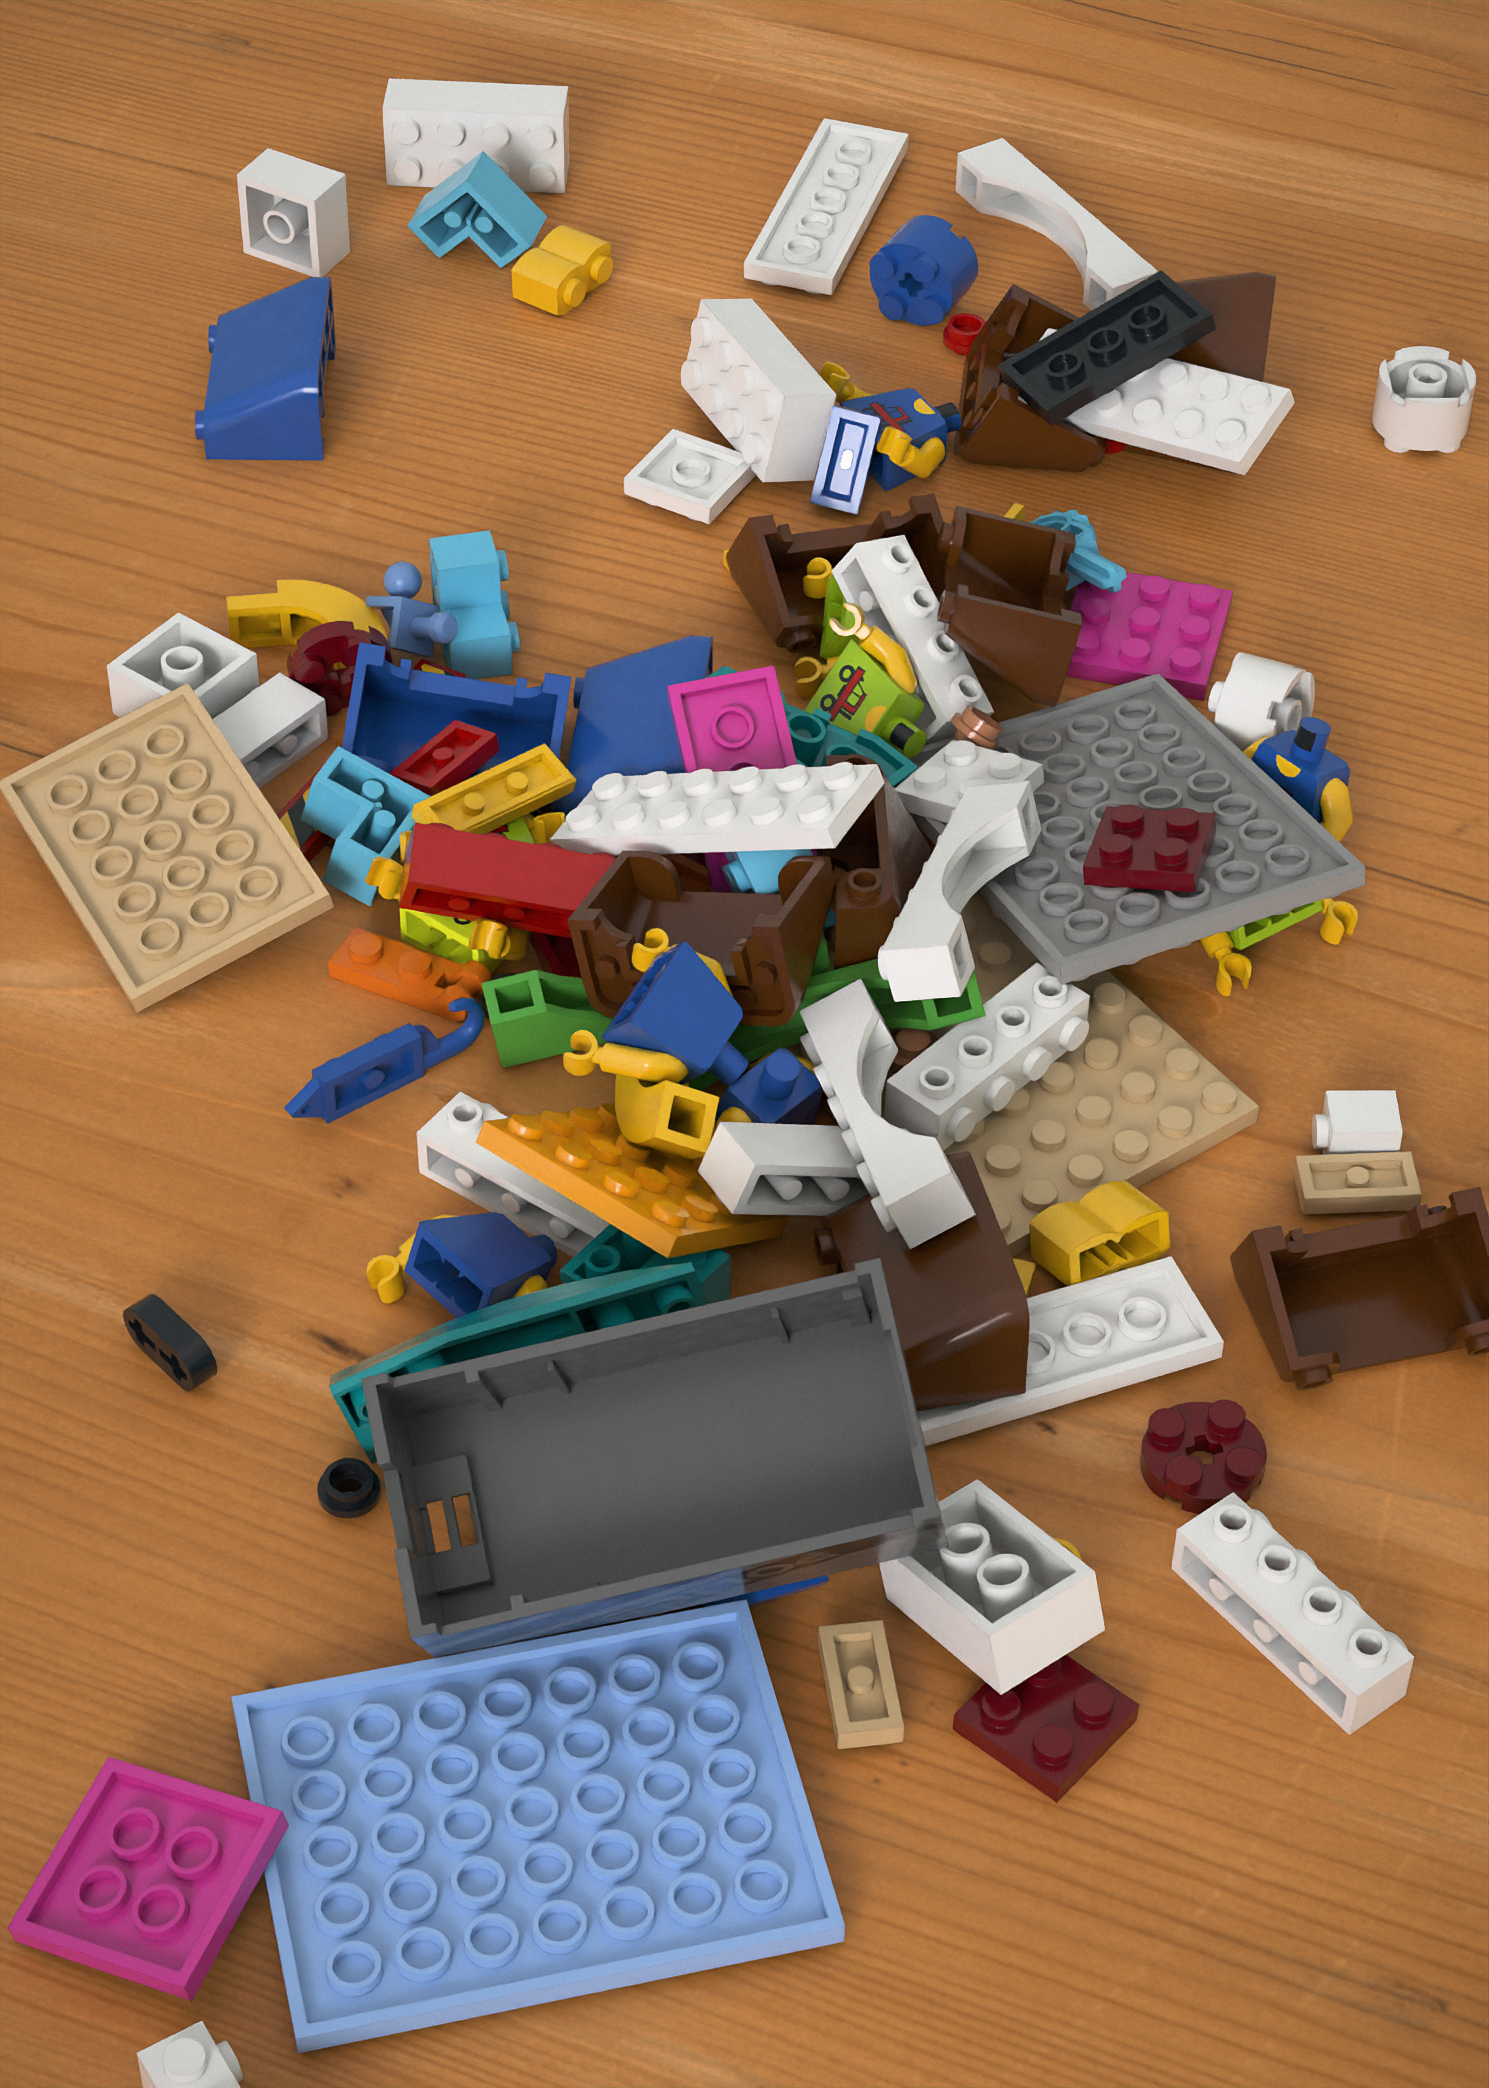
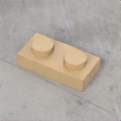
[1293,1151,1422,1215]
[818,1620,904,1749]

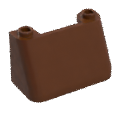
[1124,272,1276,474]
[954,284,1107,472]
[726,494,944,653]
[936,506,1082,708]
[822,754,932,970]
[567,850,835,1027]
[814,1151,1030,1411]
[1229,1187,1489,1390]

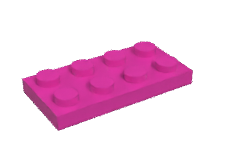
[667,665,818,893]

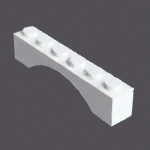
[955,138,1158,311]
[878,781,1042,1002]
[800,979,976,1249]

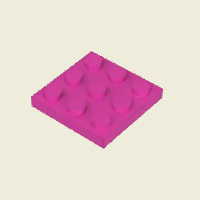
[1066,572,1233,701]
[8,1757,289,2001]

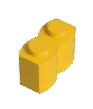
[511,225,613,316]
[1029,1181,1170,1286]

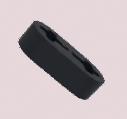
[123,1294,218,1391]

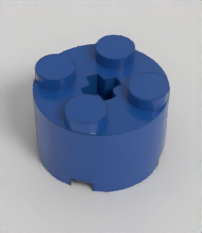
[869,215,978,326]

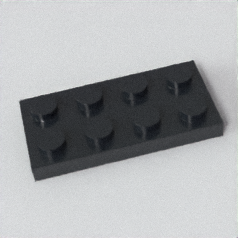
[998,270,1216,425]

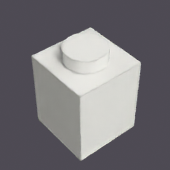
[1312,1090,1403,1155]

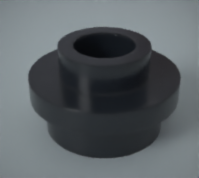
[317,1458,381,1518]

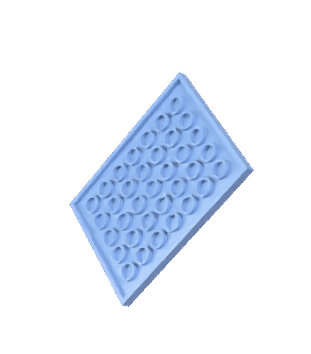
[231,1599,845,2054]

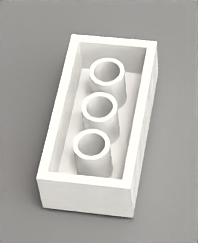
[382,78,570,194]
[681,299,837,483]

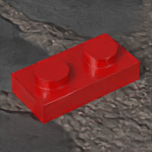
[389,720,499,796]

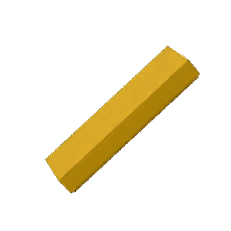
[411,743,577,834]

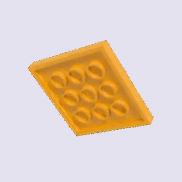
[476,1103,790,1258]

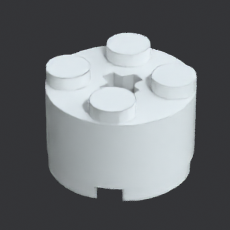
[1372,346,1476,453]
[1208,652,1315,751]

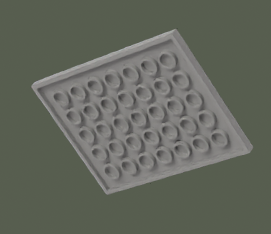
[909,674,1365,985]

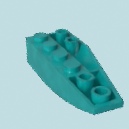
[329,1262,710,1463]

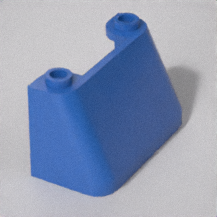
[195,277,336,461]
[553,635,713,816]
[342,642,571,817]

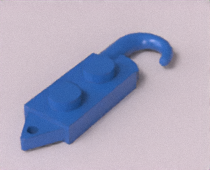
[284,998,485,1124]

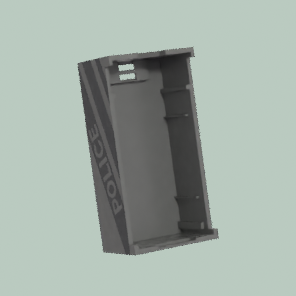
[361,1258,949,1658]

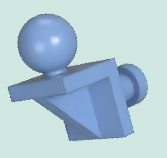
[366,561,457,657]

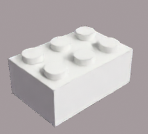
[879,1479,1105,1695]

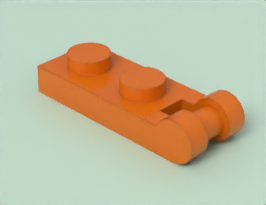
[328,927,492,1022]

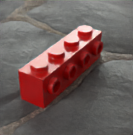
[399,823,617,938]

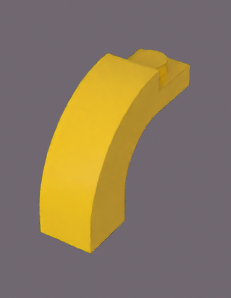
[226,579,387,670]
[615,1074,719,1159]

